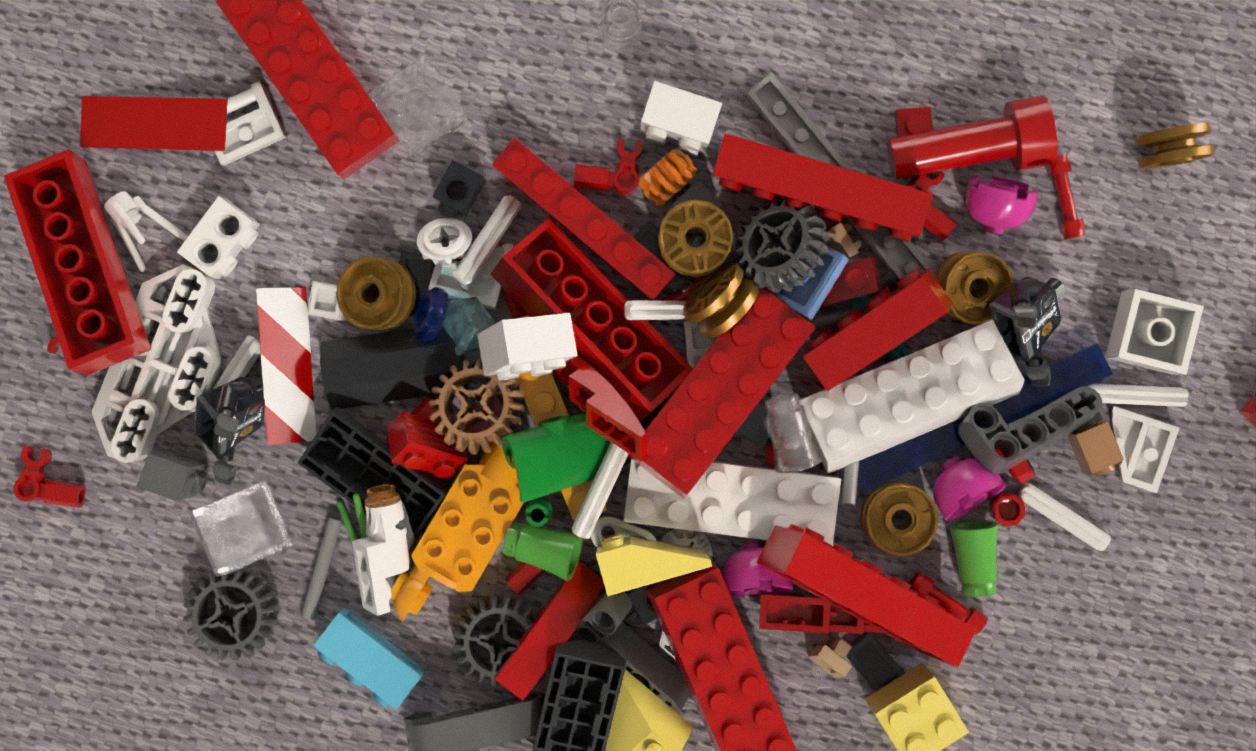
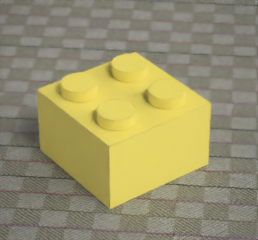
[865,662,969,751]

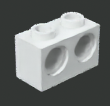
[177,196,260,279]

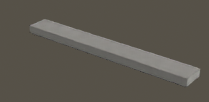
[744,72,937,280]

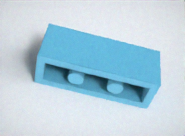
[313,608,426,709]

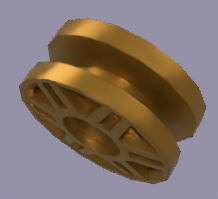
[1134,122,1215,170]
[658,199,733,277]
[935,250,1013,325]
[336,256,416,330]
[683,262,759,339]
[860,481,939,557]

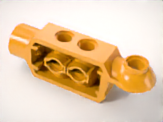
[390,436,523,622]

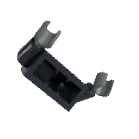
[989,277,1066,386]
[196,377,265,485]

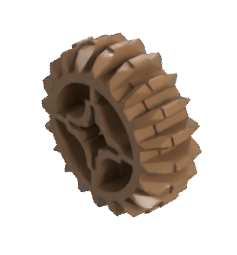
[429,358,525,454]

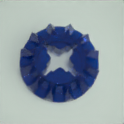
[414,287,449,342]

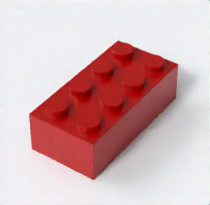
[803,267,953,392]

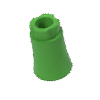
[949,520,999,597]
[503,522,583,582]

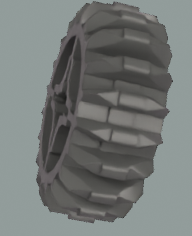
[735,198,830,294]
[183,566,279,660]
[453,593,537,687]

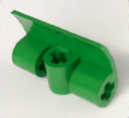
[502,411,611,503]

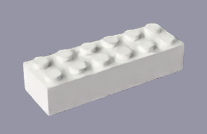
[799,320,1025,474]
[623,459,841,546]

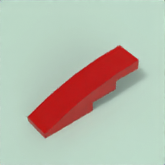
[553,356,646,461]
[494,560,605,701]
[759,593,883,634]

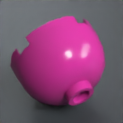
[966,175,1039,234]
[933,456,1006,521]
[723,542,793,598]

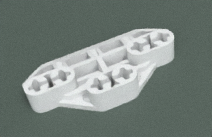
[92,264,222,463]

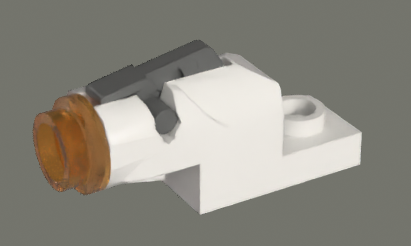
[352,485,415,616]

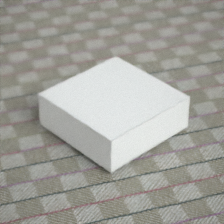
[307,281,344,321]

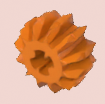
[638,148,697,206]

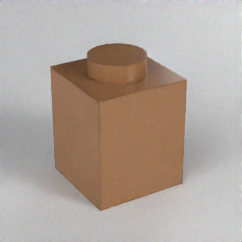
[1067,421,1124,476]

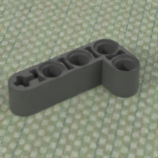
[958,386,1102,474]
[572,591,691,714]
[404,694,543,751]

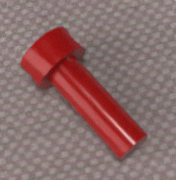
[887,95,1058,180]

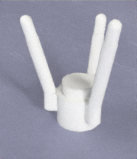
[104,191,188,272]

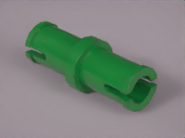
[525,498,553,527]

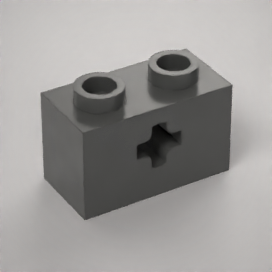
[136,449,209,501]

